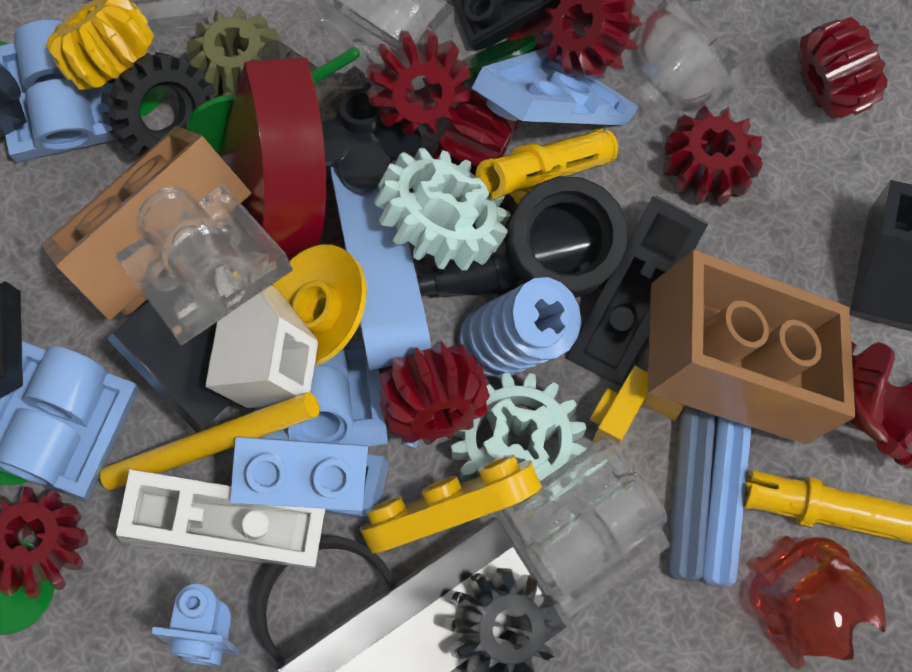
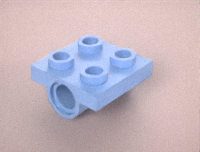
[0,20,114,163]
[255,340,388,446]
[0,341,139,503]

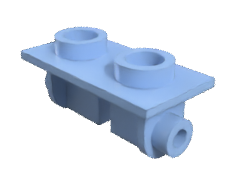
[230,436,368,511]
[151,584,241,666]

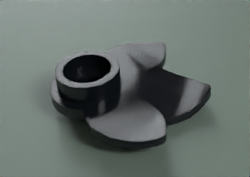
[321,89,422,193]

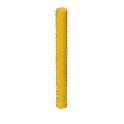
[100,392,320,491]

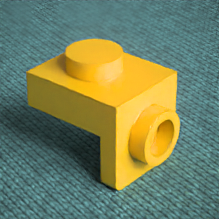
[590,365,685,454]

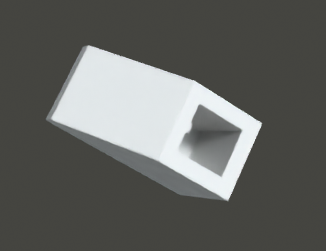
[205,264,318,408]

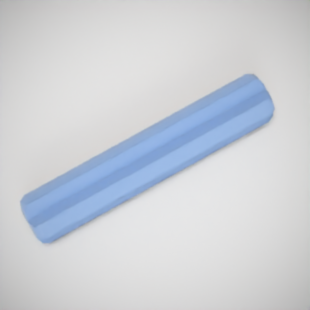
[701,416,752,587]

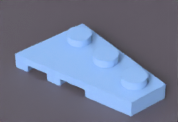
[472,47,639,125]

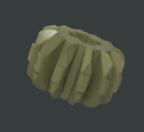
[186,6,284,100]

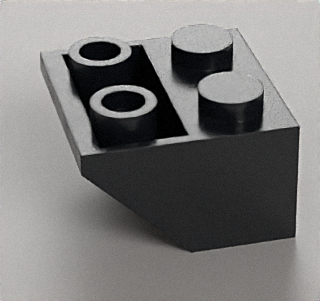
[850,180,912,330]

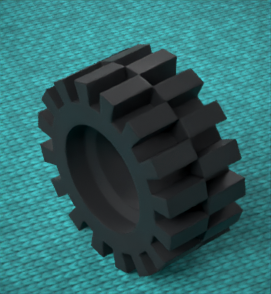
[101,52,216,157]

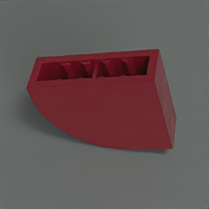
[219,58,326,285]

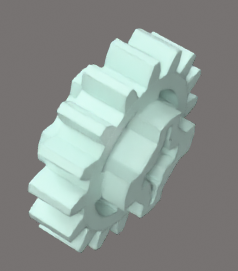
[374,148,510,271]
[451,373,587,510]

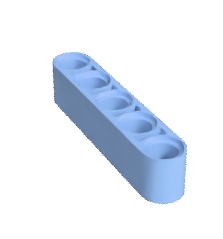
[330,165,431,370]

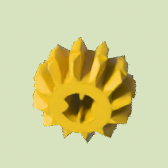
[46,0,155,90]

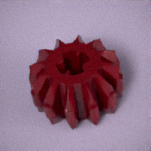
[539,0,643,79]
[797,17,888,119]
[366,29,471,137]
[434,90,519,176]
[663,104,763,207]
[379,341,490,445]
[0,486,89,600]

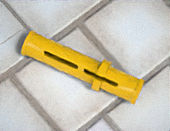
[475,128,619,199]
[744,468,912,544]

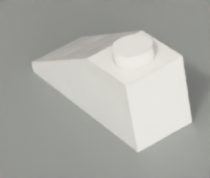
[116,469,325,568]

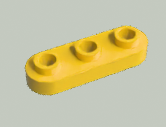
[359,454,542,554]

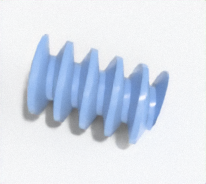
[459,277,581,378]

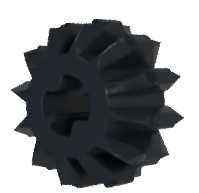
[444,568,562,672]

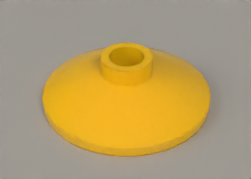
[272,244,367,366]

